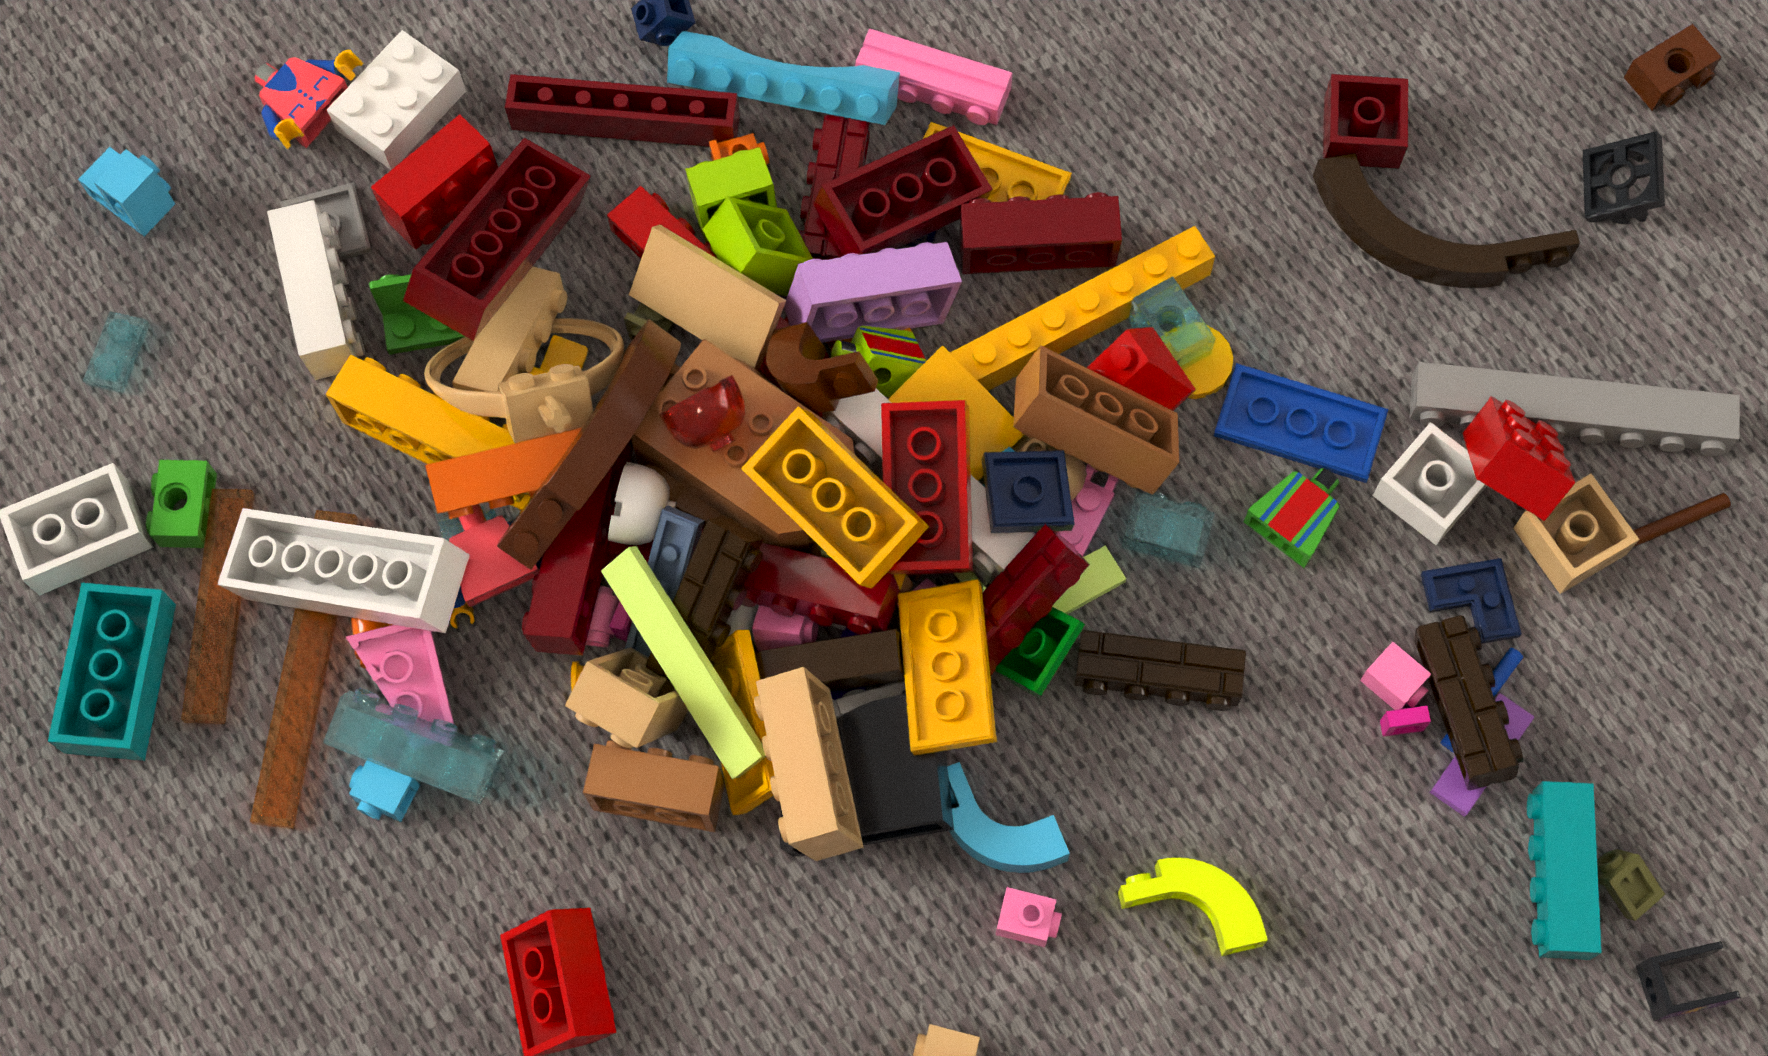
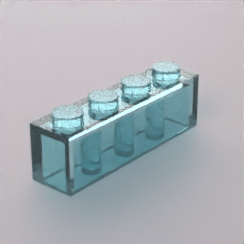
[323,688,505,804]

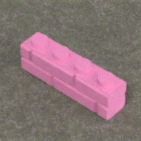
[855,29,1012,125]

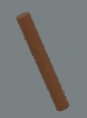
[1633,493,1731,547]

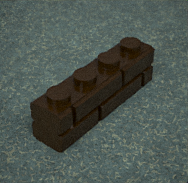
[645,516,764,681]
[1414,615,1523,791]
[1074,630,1246,711]

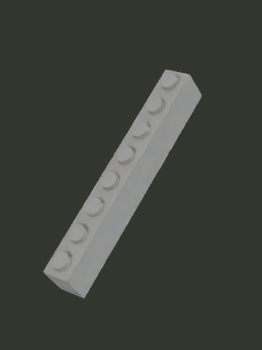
[1409,362,1740,457]

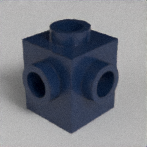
[631,0,696,46]

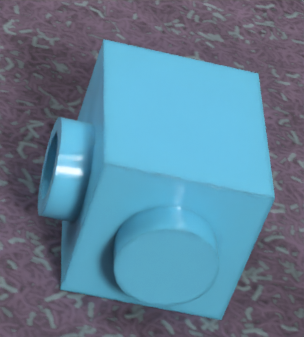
[349,757,420,822]

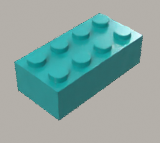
[48,583,176,761]

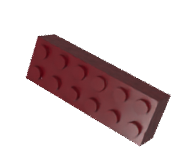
[403,138,591,341]

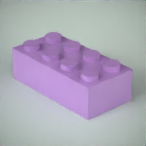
[784,242,962,343]

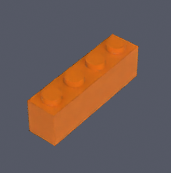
[425,428,582,519]

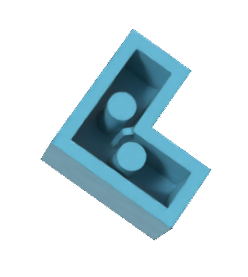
[78,147,175,237]

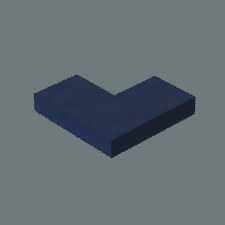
[1420,558,1522,644]

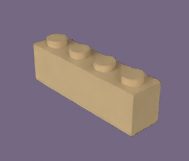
[452,267,567,391]

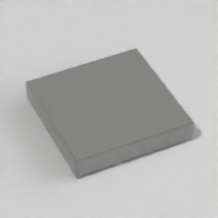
[280,182,372,260]

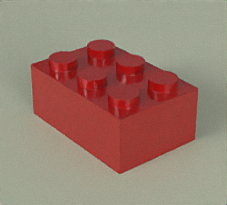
[371,114,498,250]
[1462,396,1576,521]

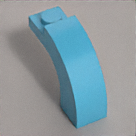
[947,762,1070,873]

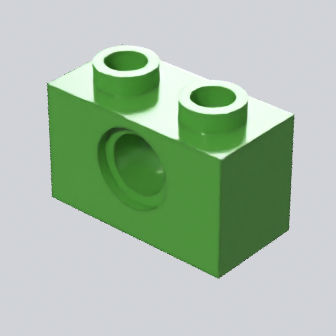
[146,460,217,548]

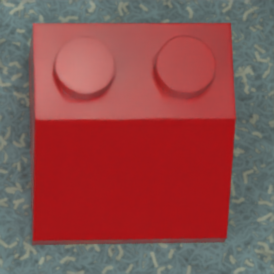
[1087,327,1196,411]

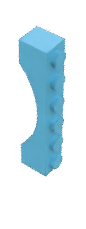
[667,31,900,125]

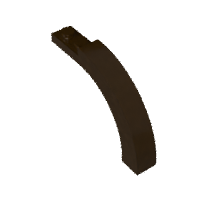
[1313,153,1580,288]

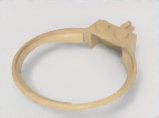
[424,318,624,443]

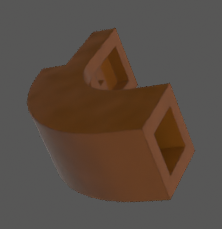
[766,322,879,413]

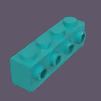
[1527,781,1602,960]

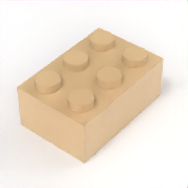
[565,647,688,748]

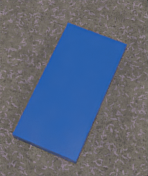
[1213,363,1389,483]

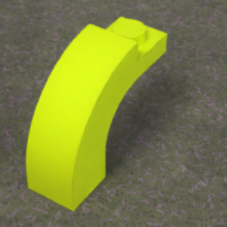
[1118,858,1268,956]

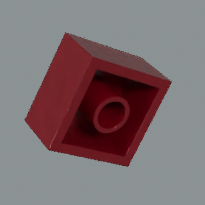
[1323,74,1408,169]

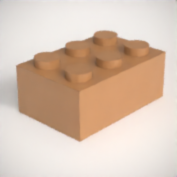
[583,740,725,832]

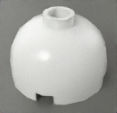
[608,462,677,545]

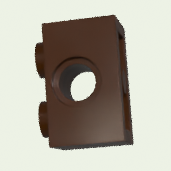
[1624,24,1721,111]

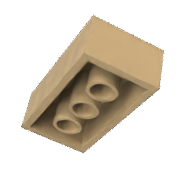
[754,667,864,861]

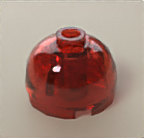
[659,375,746,452]

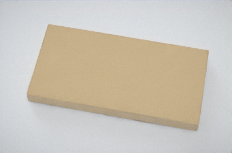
[629,225,786,370]

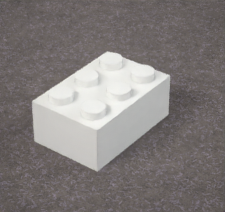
[327,30,466,170]
[0,463,154,596]

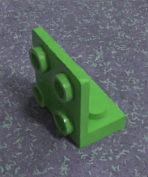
[369,274,465,355]

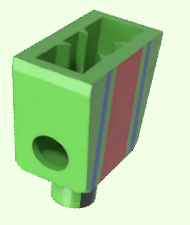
[1244,468,1340,568]

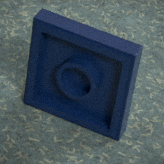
[981,450,1075,533]

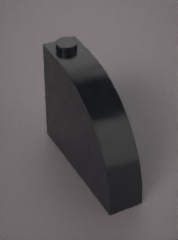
[780,690,954,857]

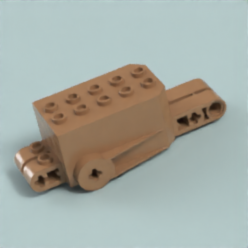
[631,339,922,611]

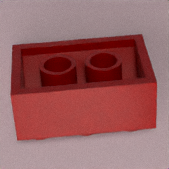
[500,908,617,1056]

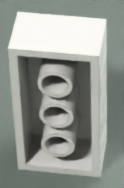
[267,200,365,380]

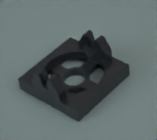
[1583,131,1665,224]

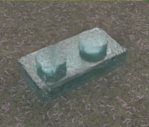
[83,311,150,394]

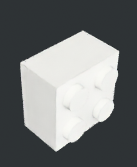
[1372,422,1487,545]

